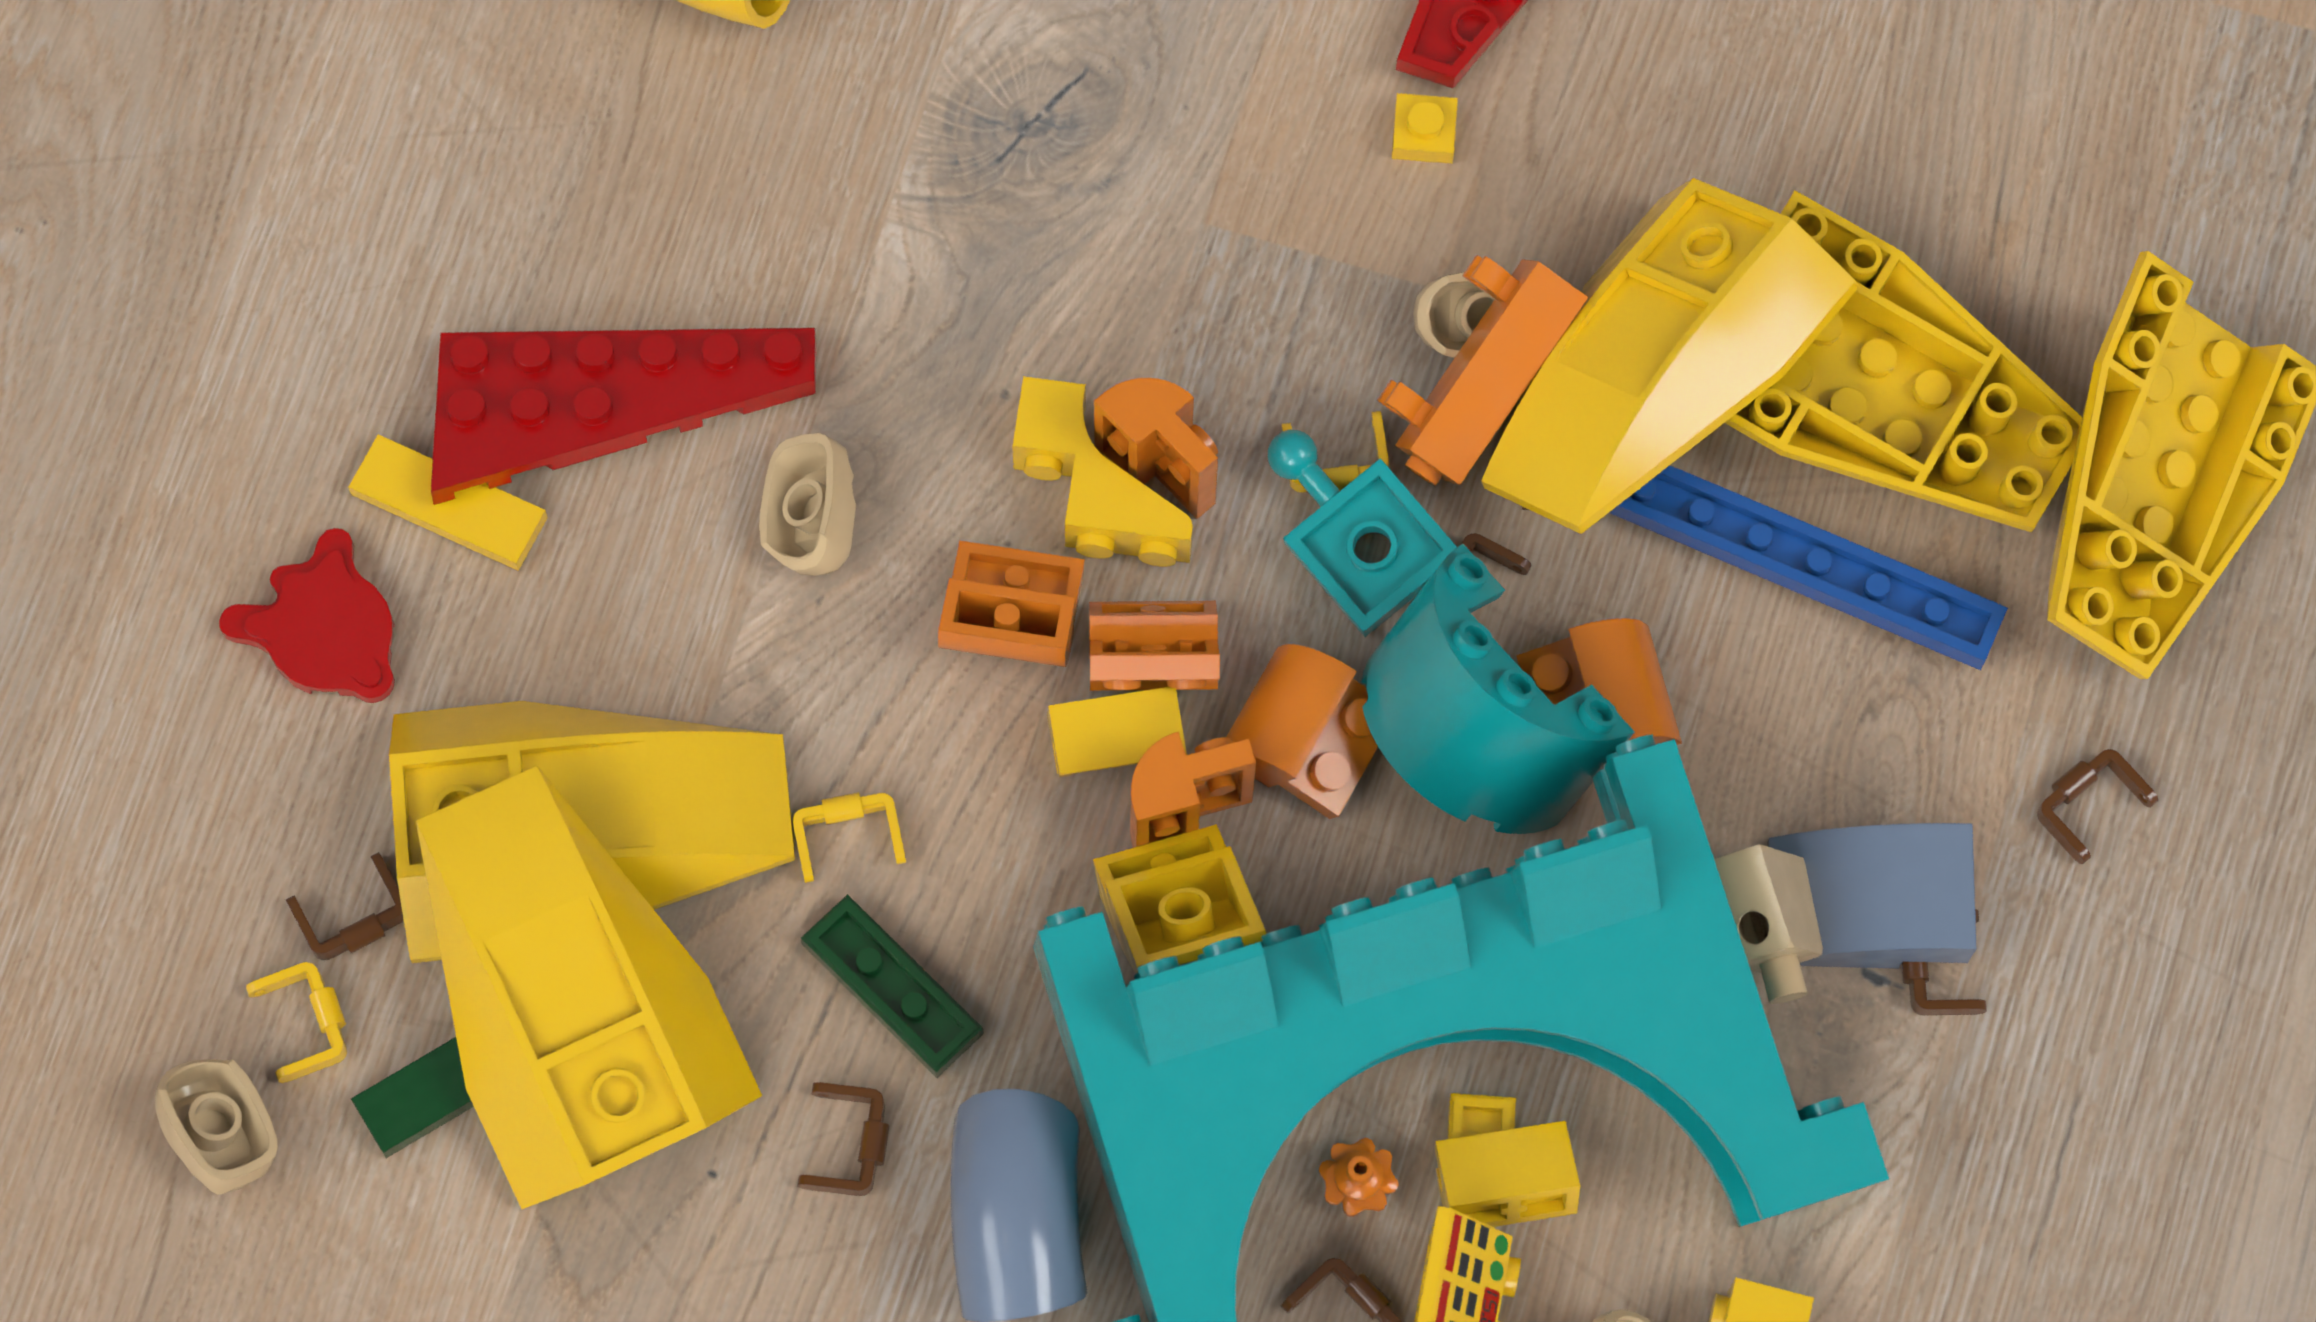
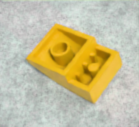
[1093,824,1266,974]

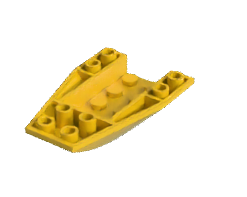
[1481,178,1858,534]
[1725,190,2082,533]
[2047,251,2316,679]
[389,701,795,963]
[416,765,762,1209]

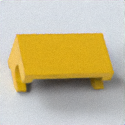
[1047,687,1187,777]
[1435,1120,1581,1227]

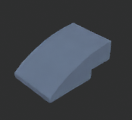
[1767,823,1977,969]

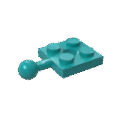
[1267,430,1457,637]

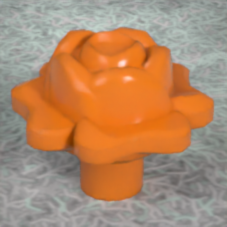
[1318,1137,1399,1217]

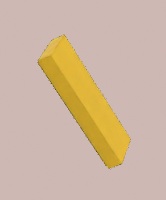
[348,434,548,571]

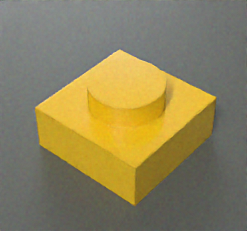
[1391,93,1458,164]

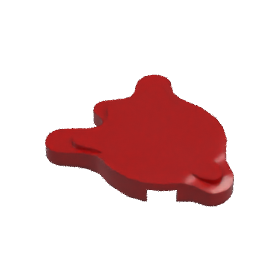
[219,528,395,703]

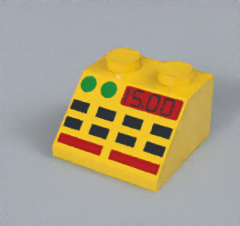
[1414,1206,1521,1322]

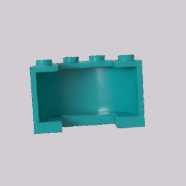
[1361,544,1635,834]

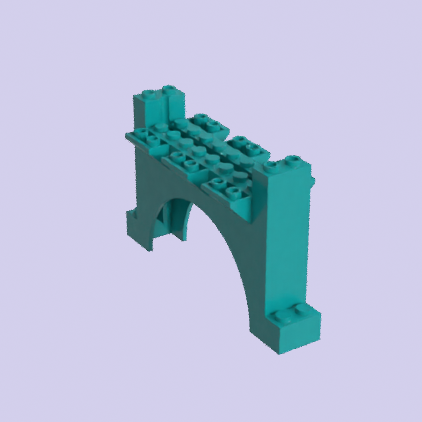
[1033,735,1889,1322]

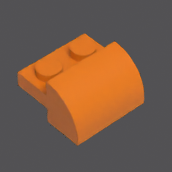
[1094,378,1218,519]
[938,541,1085,667]
[1089,601,1220,691]
[1516,618,1682,745]
[1226,644,1378,819]
[1130,731,1256,848]

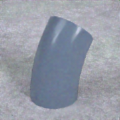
[950,1089,1088,1322]

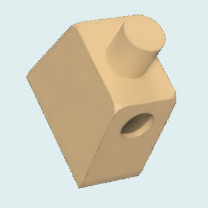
[1714,844,1823,1004]

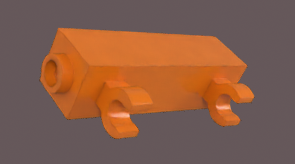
[1377,255,1588,486]

